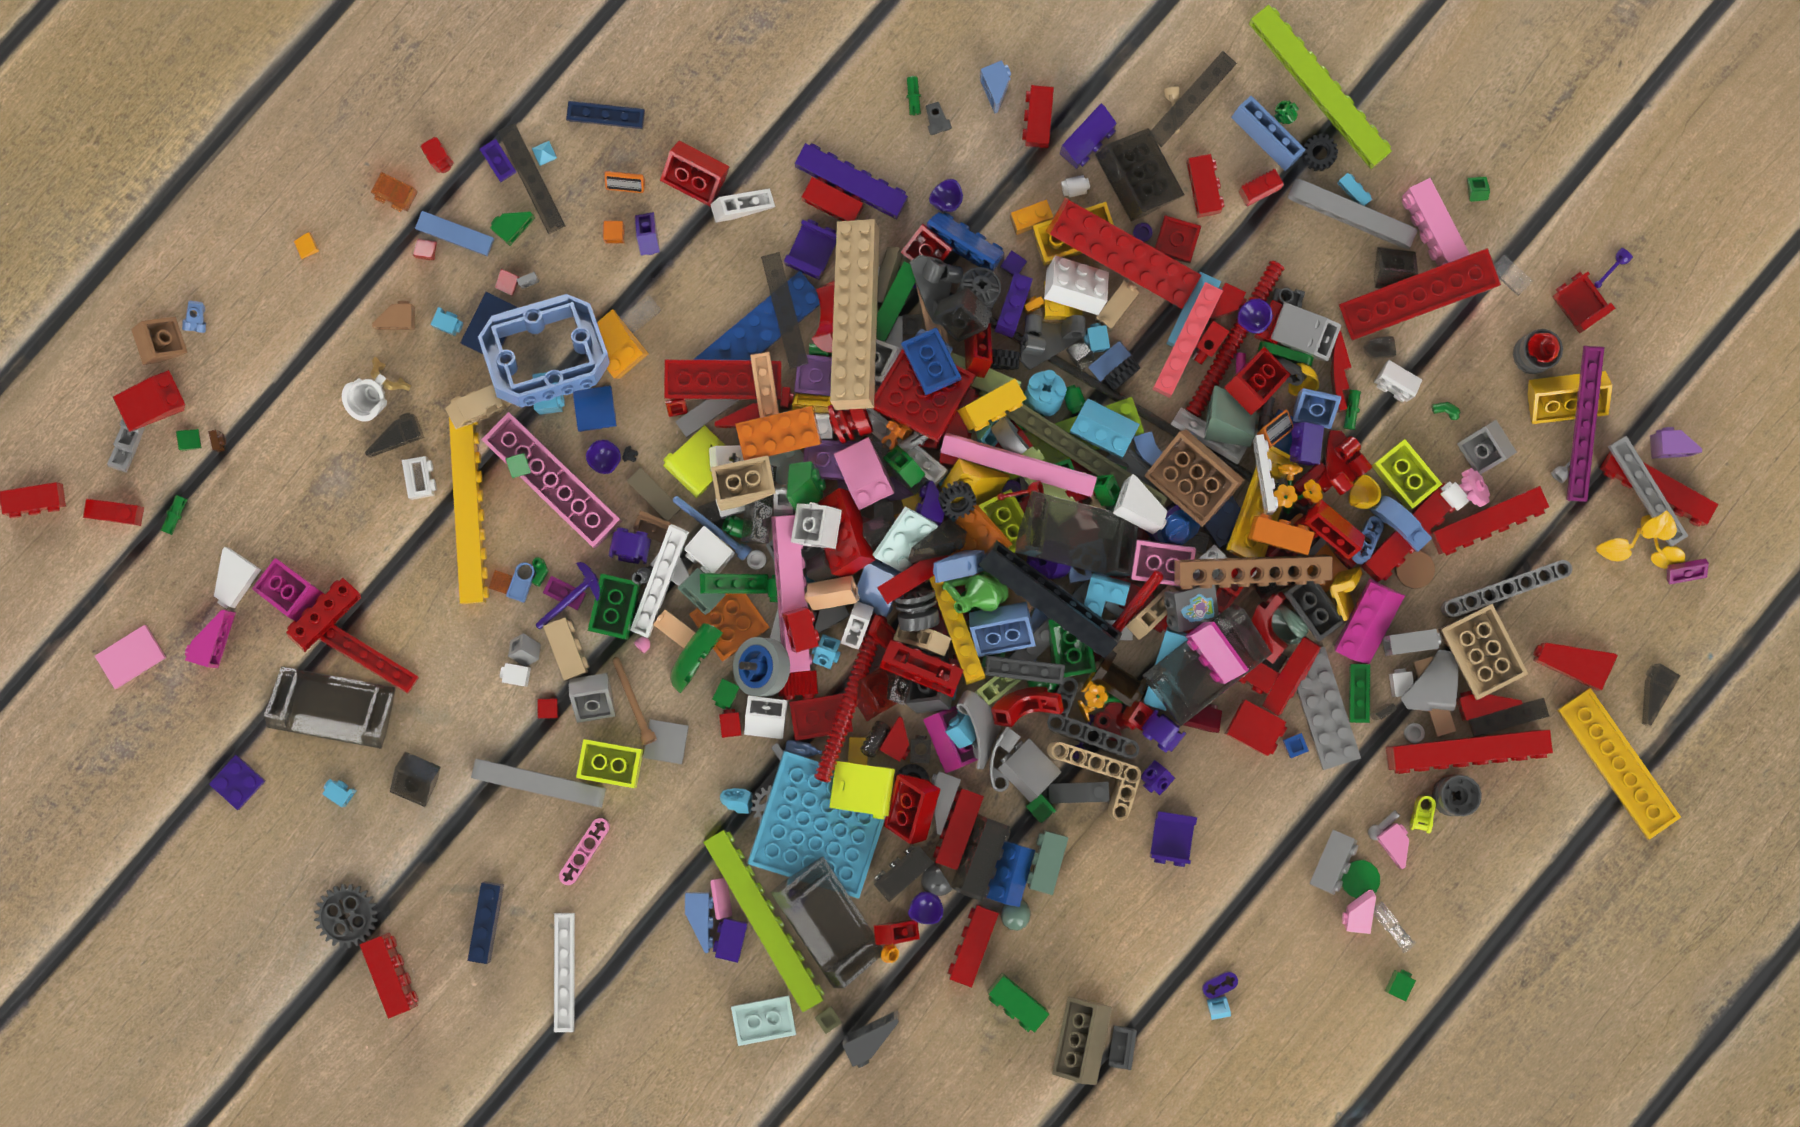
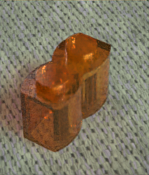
[371,172,418,212]

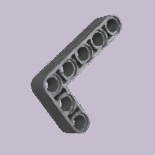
[1047,677,1139,759]

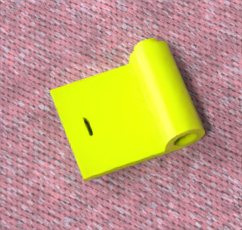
[663,425,734,498]
[829,761,895,819]

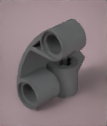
[910,255,963,327]
[1020,314,1086,370]

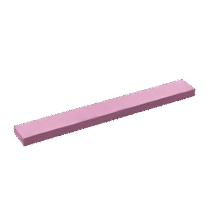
[941,432,1097,497]

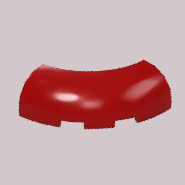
[811,280,835,352]

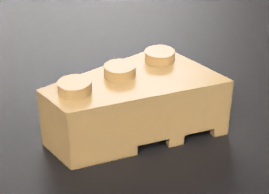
[445,384,512,429]

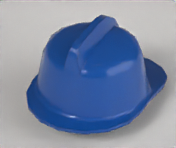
[1157,509,1200,545]

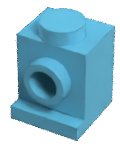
[431,307,463,336]
[322,779,357,807]

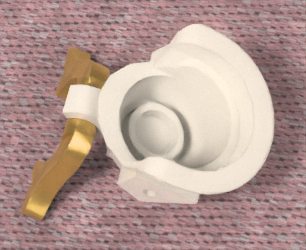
[342,357,411,421]

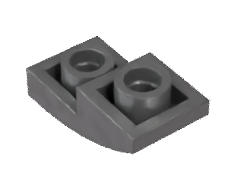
[991,415,1029,454]

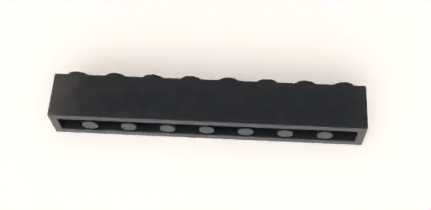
[979,540,1122,658]

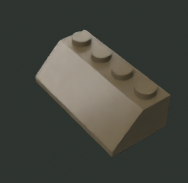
[1052,997,1112,1085]

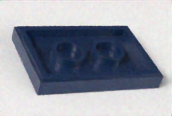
[460,292,519,354]

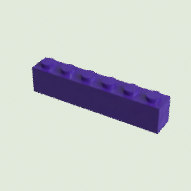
[795,143,908,220]

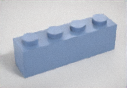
[1231,96,1306,171]

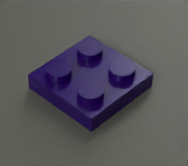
[209,755,265,810]

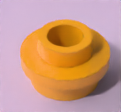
[881,944,899,963]

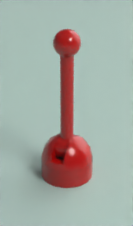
[997,481,1044,501]

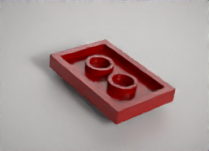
[789,694,853,741]

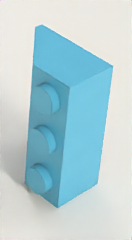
[1070,399,1140,459]

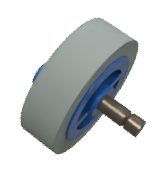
[733,637,790,697]

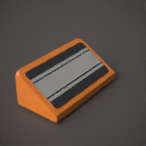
[605,171,645,193]
[1257,409,1293,449]

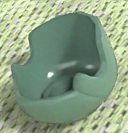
[1001,900,1031,931]

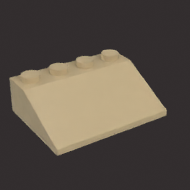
[1441,604,1528,700]

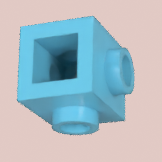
[811,634,841,669]

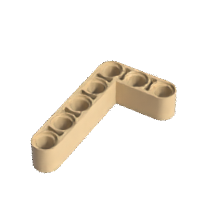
[1047,741,1141,821]

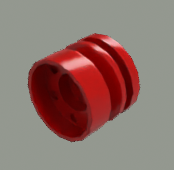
[828,405,874,444]

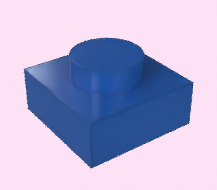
[1283,733,1309,758]

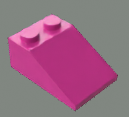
[252,558,323,622]
[185,610,236,668]

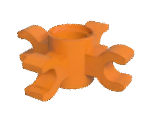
[881,419,914,450]

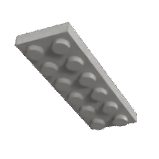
[1287,647,1361,770]

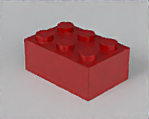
[1224,347,1291,415]

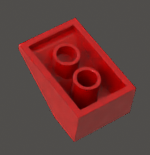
[113,370,186,432]

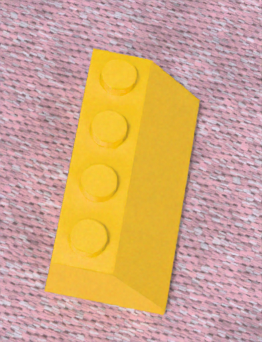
[1032,202,1114,266]
[1527,371,1613,424]

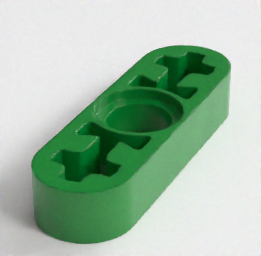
[1257,341,1314,367]

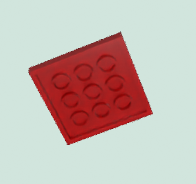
[872,349,976,442]

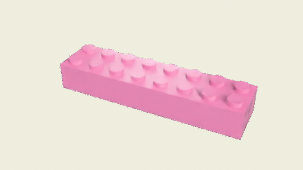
[481,412,622,549]

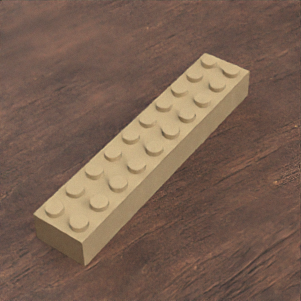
[830,219,880,410]

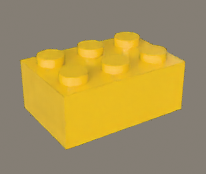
[957,378,1027,432]

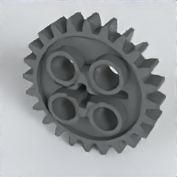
[314,884,379,948]

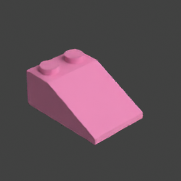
[834,437,895,510]

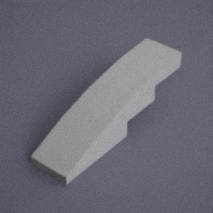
[107,419,145,473]

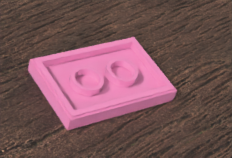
[95,625,166,689]

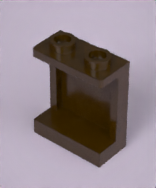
[1091,650,1149,707]

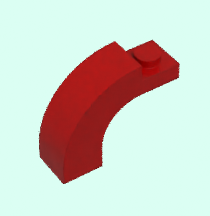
[1251,591,1289,664]
[991,687,1064,727]

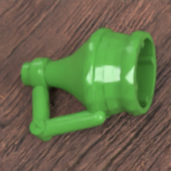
[942,571,1009,613]

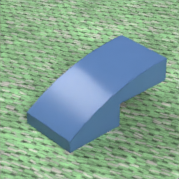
[1088,341,1132,382]

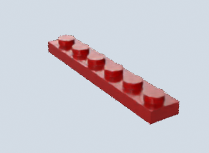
[319,625,419,694]

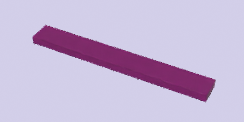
[1566,345,1605,502]

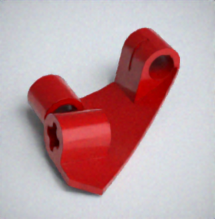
[1326,430,1373,496]

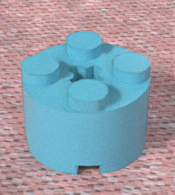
[1024,370,1067,416]

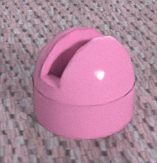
[634,637,650,654]

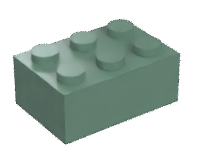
[1027,830,1068,895]

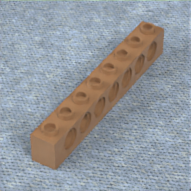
[1174,554,1332,589]

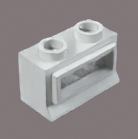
[402,456,437,500]

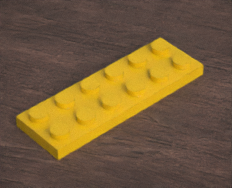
[1226,446,1298,558]

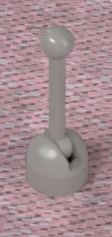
[1551,460,1571,483]

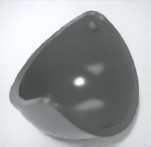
[921,862,953,896]

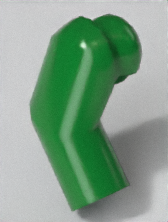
[1432,402,1461,420]
[531,557,548,587]

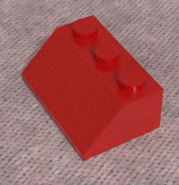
[660,140,730,207]
[883,774,941,845]

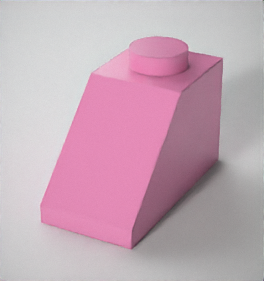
[1377,823,1409,869]
[1342,890,1376,934]

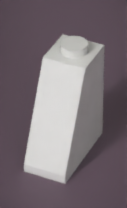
[1113,474,1167,534]
[214,547,261,609]

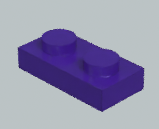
[480,139,517,182]

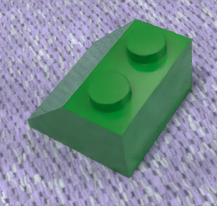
[786,461,826,512]

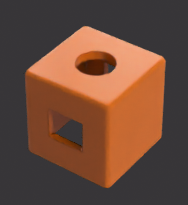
[603,221,625,243]

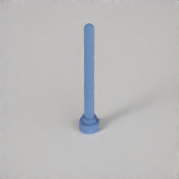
[673,496,752,561]

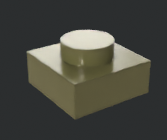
[815,1006,842,1034]

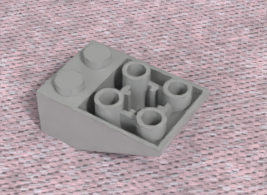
[1271,302,1342,361]

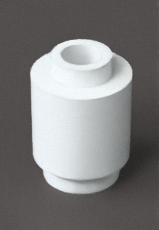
[1061,175,1090,198]
[1441,481,1469,511]

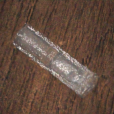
[1373,902,1416,953]

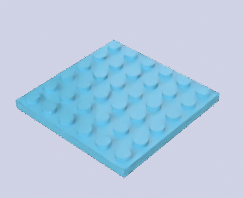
[747,751,894,899]

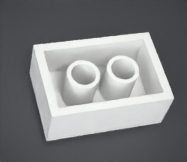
[1044,256,1109,315]

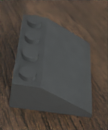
[843,1010,899,1068]

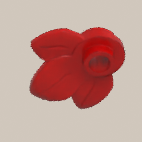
[1093,703,1127,742]

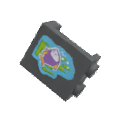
[1164,585,1220,632]

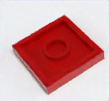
[1155,215,1202,264]

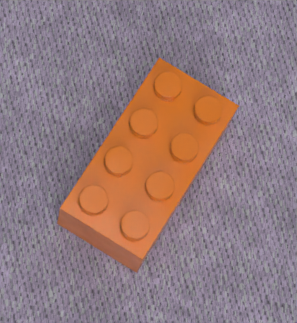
[735,406,822,460]

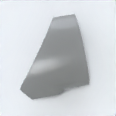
[1401,650,1458,711]
[956,690,1001,769]
[989,727,1021,792]

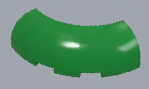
[670,623,723,694]

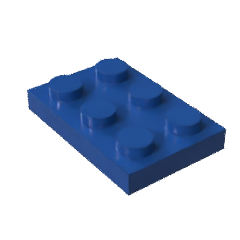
[901,327,961,395]

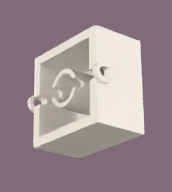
[791,502,842,549]

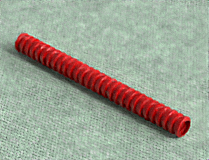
[1186,261,1285,417]
[814,614,887,783]

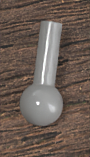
[1368,810,1400,840]

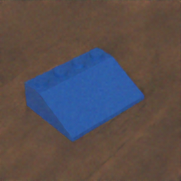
[927,212,1004,272]

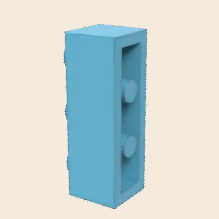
[1337,173,1372,206]

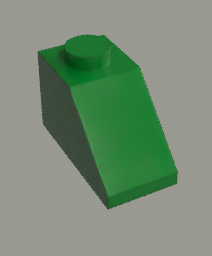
[490,212,535,246]
[883,445,926,487]

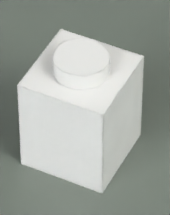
[500,663,531,687]
[1389,668,1414,697]

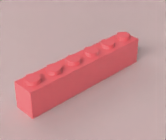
[1152,282,1223,398]

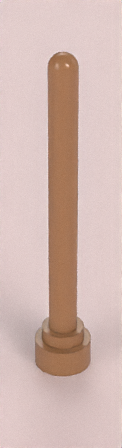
[612,657,657,745]

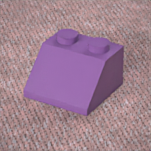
[1650,427,1702,459]

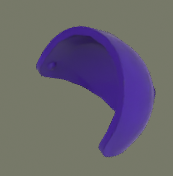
[929,179,963,212]
[1238,299,1273,333]
[586,440,621,474]
[908,892,943,924]

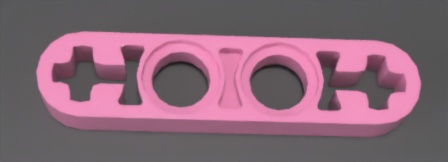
[559,818,610,885]

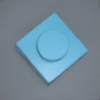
[1207,996,1231,1020]

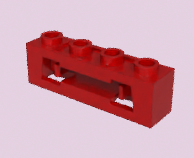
[880,640,964,697]

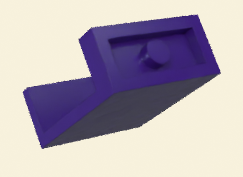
[784,219,837,280]
[1150,811,1197,867]

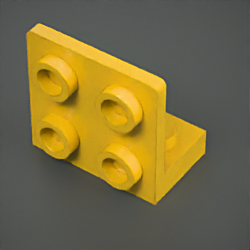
[1330,567,1363,621]

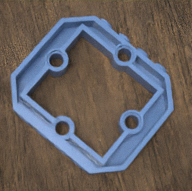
[478,294,610,407]

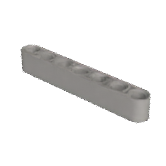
[1287,179,1418,249]
[1441,560,1572,618]
[471,759,606,808]

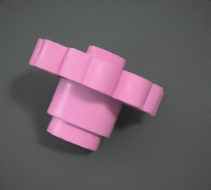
[1459,468,1490,507]

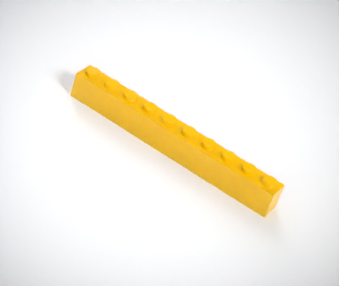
[449,417,489,604]
[901,494,985,685]

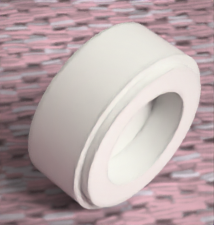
[747,550,766,570]
[1404,723,1425,743]

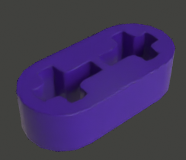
[1202,971,1238,999]

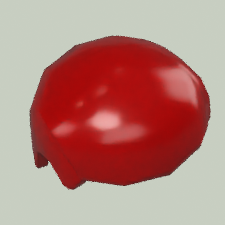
[1528,333,1560,362]

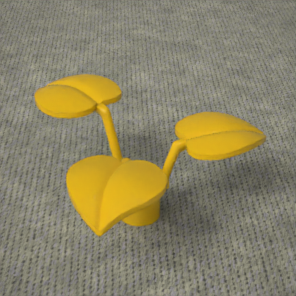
[1595,510,1685,569]

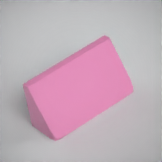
[710,878,732,920]

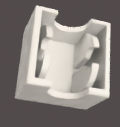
[684,526,735,574]

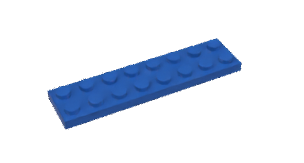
[693,271,820,360]

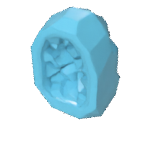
[720,788,753,814]

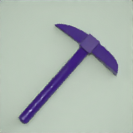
[536,562,600,629]

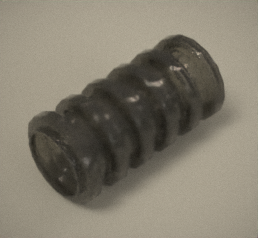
[860,721,891,758]

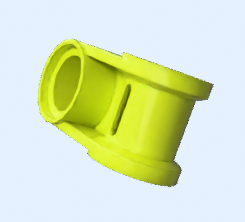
[1409,795,1436,834]

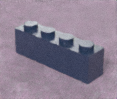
[467,881,504,964]

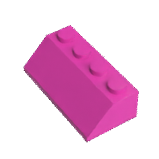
[1334,578,1405,664]

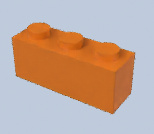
[1248,514,1314,555]

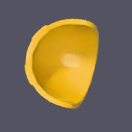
[1288,363,1319,396]
[1348,475,1381,509]

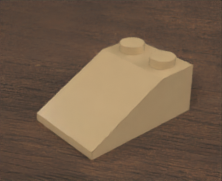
[711,456,776,511]

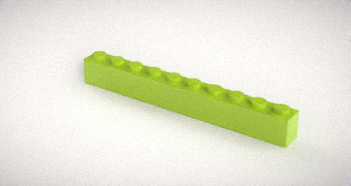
[1249,5,1392,169]
[703,829,825,1012]

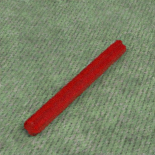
[1093,571,1164,661]

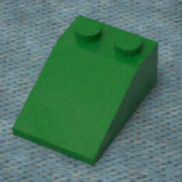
[1048,620,1097,678]

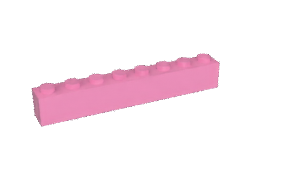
[771,514,812,673]

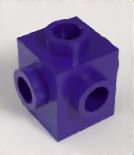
[1141,760,1175,795]

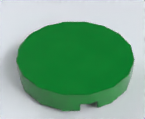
[1341,860,1380,899]

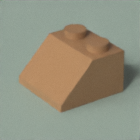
[131,316,188,365]

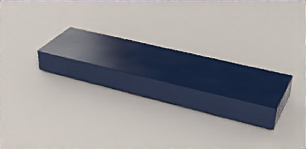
[566,101,645,129]

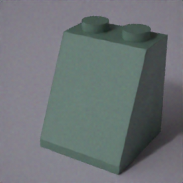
[1204,386,1259,447]

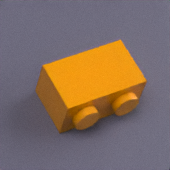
[1010,199,1054,235]

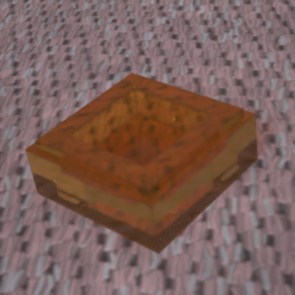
[489,570,513,594]

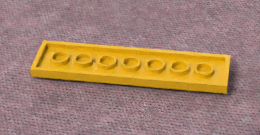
[1557,688,1681,840]

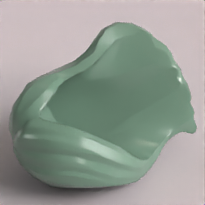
[1256,602,1309,644]

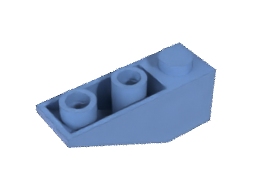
[933,550,985,583]
[685,892,714,953]

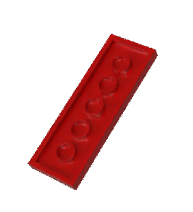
[664,359,781,400]

